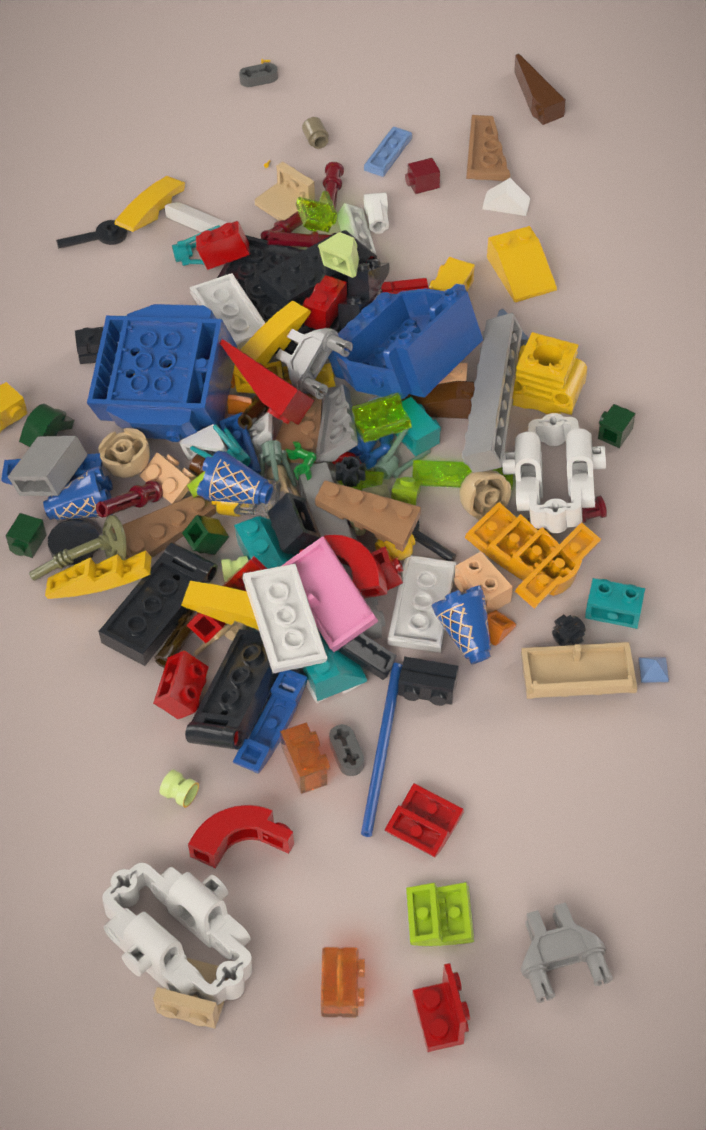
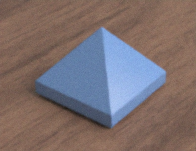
[638,657,669,683]

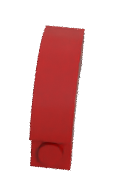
[300,535,387,599]
[187,556,267,644]
[188,805,294,869]

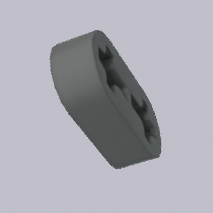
[239,63,278,87]
[329,724,364,776]

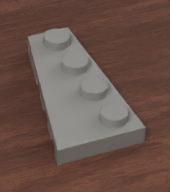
[315,384,358,464]

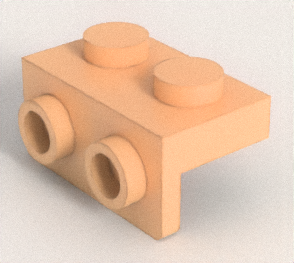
[139,452,197,504]

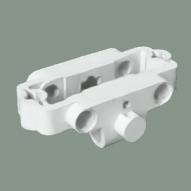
[502,413,606,533]
[102,863,252,1005]

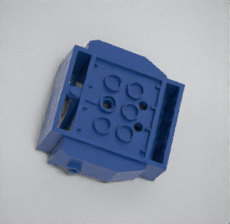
[328,284,483,400]
[87,304,238,442]

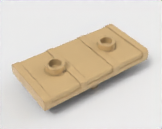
[521,642,637,699]

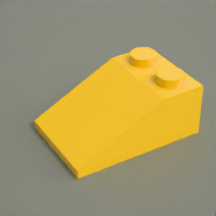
[487,226,557,303]

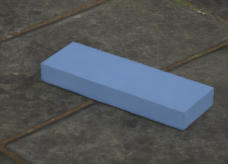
[364,126,412,177]

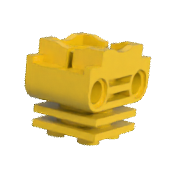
[512,332,588,415]

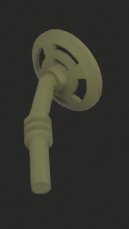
[29,515,126,581]

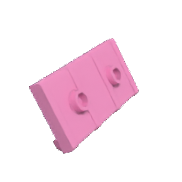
[282,537,378,652]

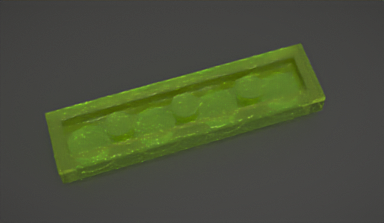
[412,460,513,490]

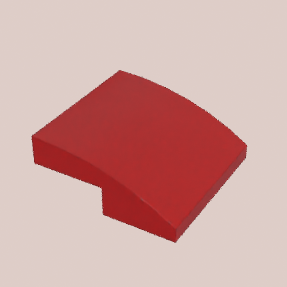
[384,783,465,858]

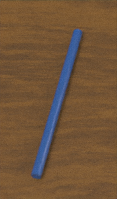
[361,663,402,837]

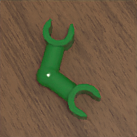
[285,442,316,481]

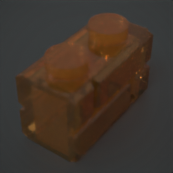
[321,947,365,1018]

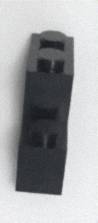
[338,259,390,331]

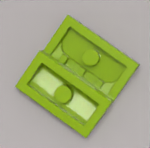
[406,882,474,946]

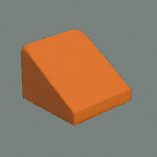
[487,610,516,646]

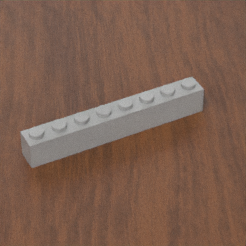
[462,313,522,473]
[298,462,385,640]

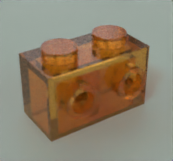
[280,722,330,794]

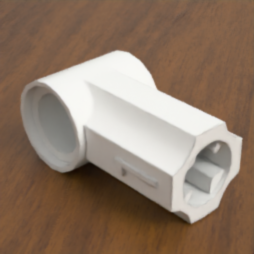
[364,192,389,234]

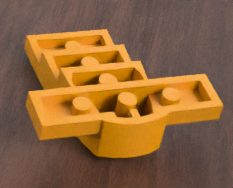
[464,502,601,609]

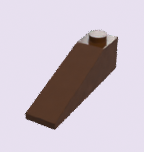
[514,53,566,125]
[390,381,475,419]

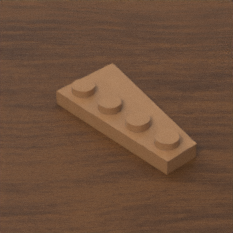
[466,115,510,181]
[275,390,323,463]
[315,480,421,552]
[112,496,216,559]

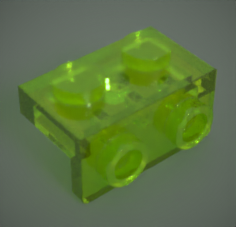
[295,191,337,233]
[352,393,412,443]

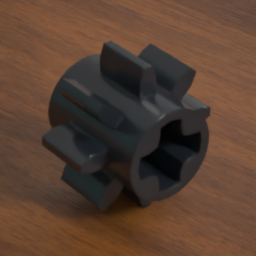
[336,456,366,487]
[552,614,586,646]

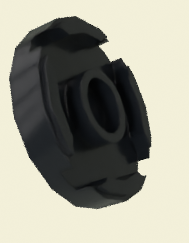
[48,519,99,565]

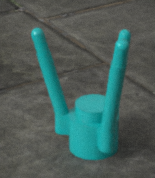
[172,225,221,266]
[190,424,251,466]

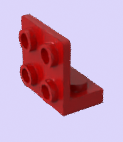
[412,963,470,1052]

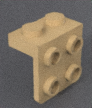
[254,161,315,221]
[153,958,228,1029]

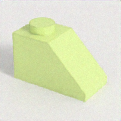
[318,232,359,278]

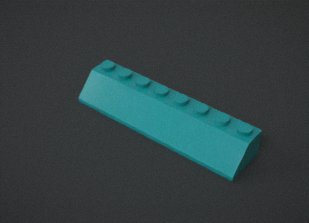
[234,516,367,702]

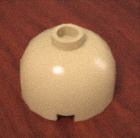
[99,428,150,478]
[459,470,511,520]

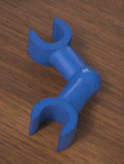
[359,426,394,469]

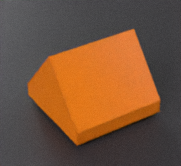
[227,394,253,415]

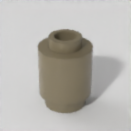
[302,117,329,149]

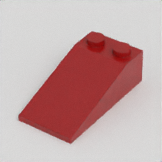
[220,339,315,425]

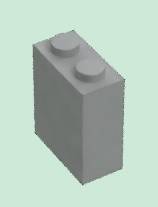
[8,436,87,496]

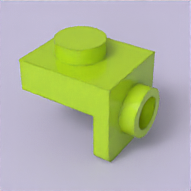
[391,477,422,506]

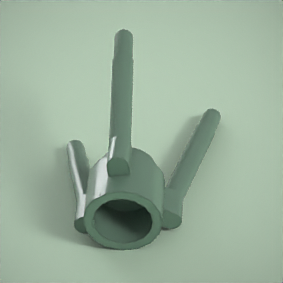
[374,424,431,480]
[258,440,297,487]

